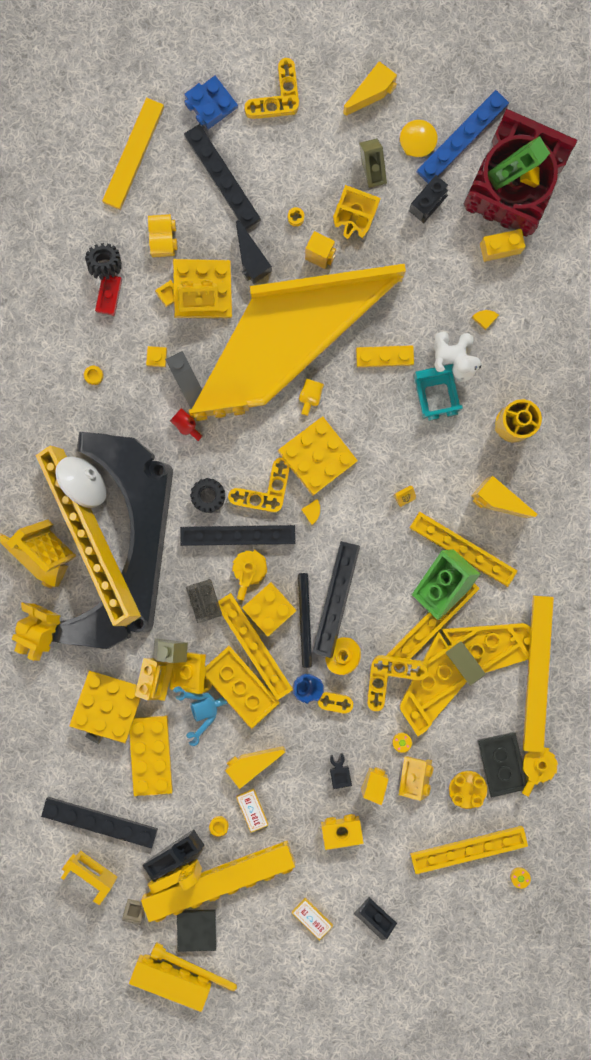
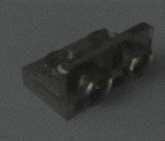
[186,579,222,623]

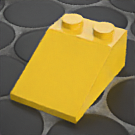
[471,476,538,519]

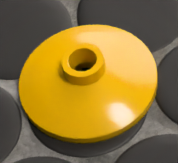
[325,637,361,675]

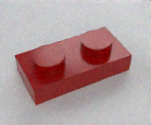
[95,276,123,316]

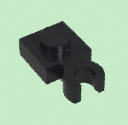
[330,753,352,790]

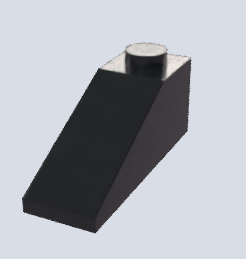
[236,220,272,284]

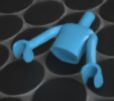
[173,686,227,746]

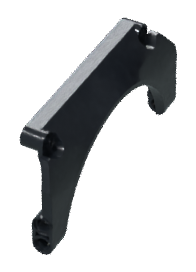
[52,432,173,649]

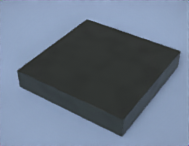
[177,910,217,952]

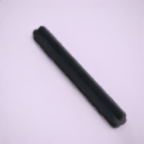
[298,573,312,668]

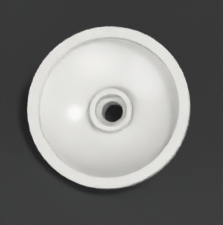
[56,457,106,508]

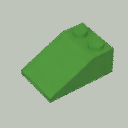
[412,549,480,620]

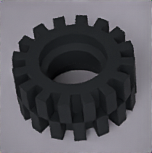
[85,243,122,280]
[190,478,226,513]

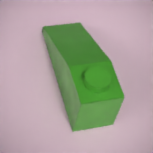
[488,136,550,190]

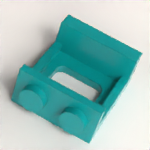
[414,364,463,421]

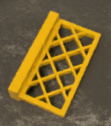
[6,519,76,573]

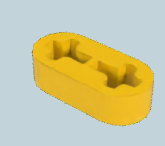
[317,692,353,713]

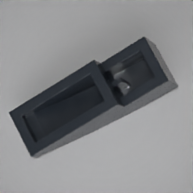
[142,830,205,881]

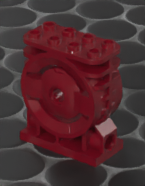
[463,108,578,237]

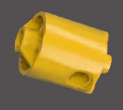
[495,399,542,443]

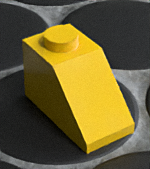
[361,767,389,805]

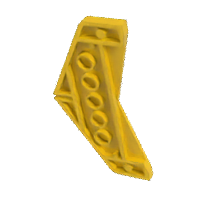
[400,623,531,736]

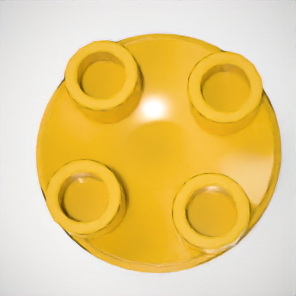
[400,120,438,157]
[449,771,487,809]

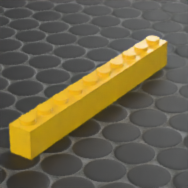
[35,445,141,626]

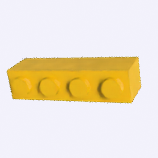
[129,954,212,1012]

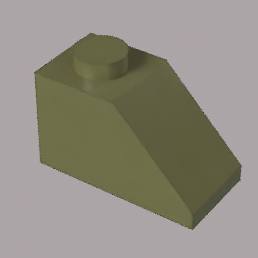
[359,138,387,188]
[153,638,188,663]

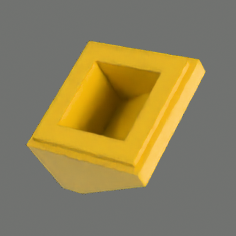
[393,485,416,507]

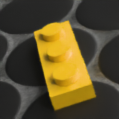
[356,345,414,367]

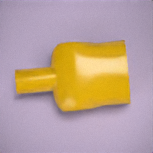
[299,379,324,416]

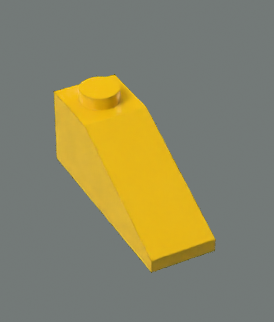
[343,61,397,116]
[225,746,285,789]

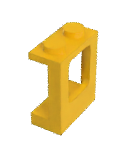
[61,850,117,905]

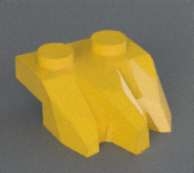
[333,185,381,239]

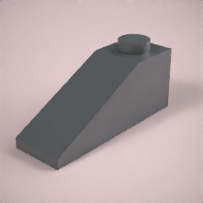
[165,351,202,409]

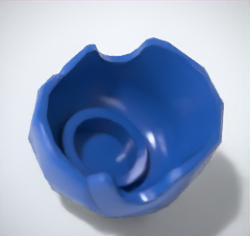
[292,674,324,704]

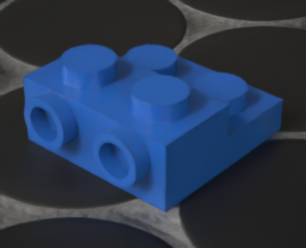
[184,75,238,130]

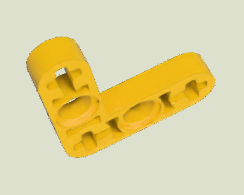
[244,58,299,119]
[228,458,290,512]
[367,655,428,711]
[147,859,202,894]

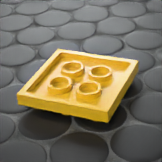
[173,259,232,318]
[278,416,358,496]
[69,670,141,744]

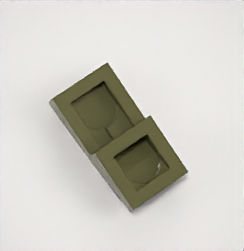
[446,641,486,686]

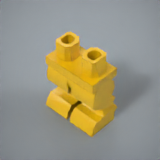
[12,602,60,661]

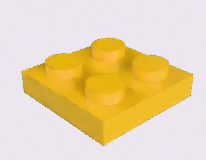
[169,652,206,694]

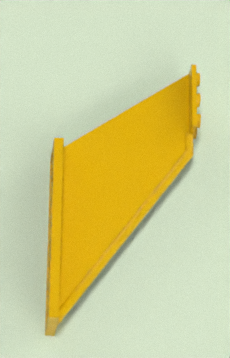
[189,264,406,421]

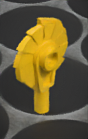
[232,549,267,601]
[522,747,558,797]

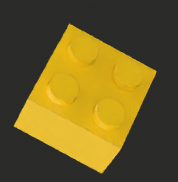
[242,581,297,637]

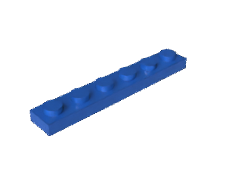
[416,90,509,183]

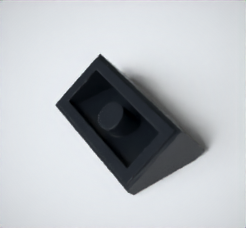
[354,897,397,940]

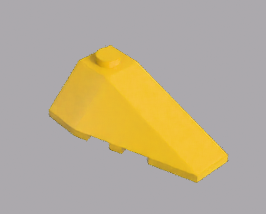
[0,533,68,589]

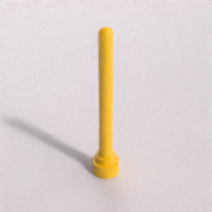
[150,942,237,991]

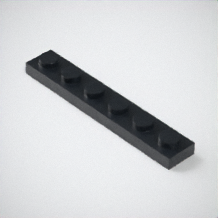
[184,124,261,229]
[180,525,296,546]
[312,541,360,658]
[41,797,158,849]

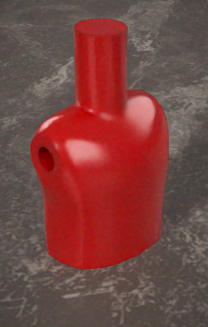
[170,408,203,441]

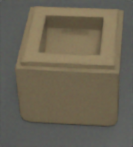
[122,899,144,925]

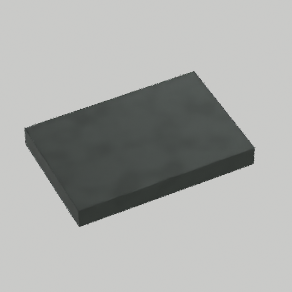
[477,732,527,798]

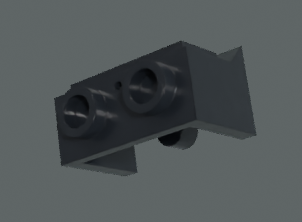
[409,175,448,224]

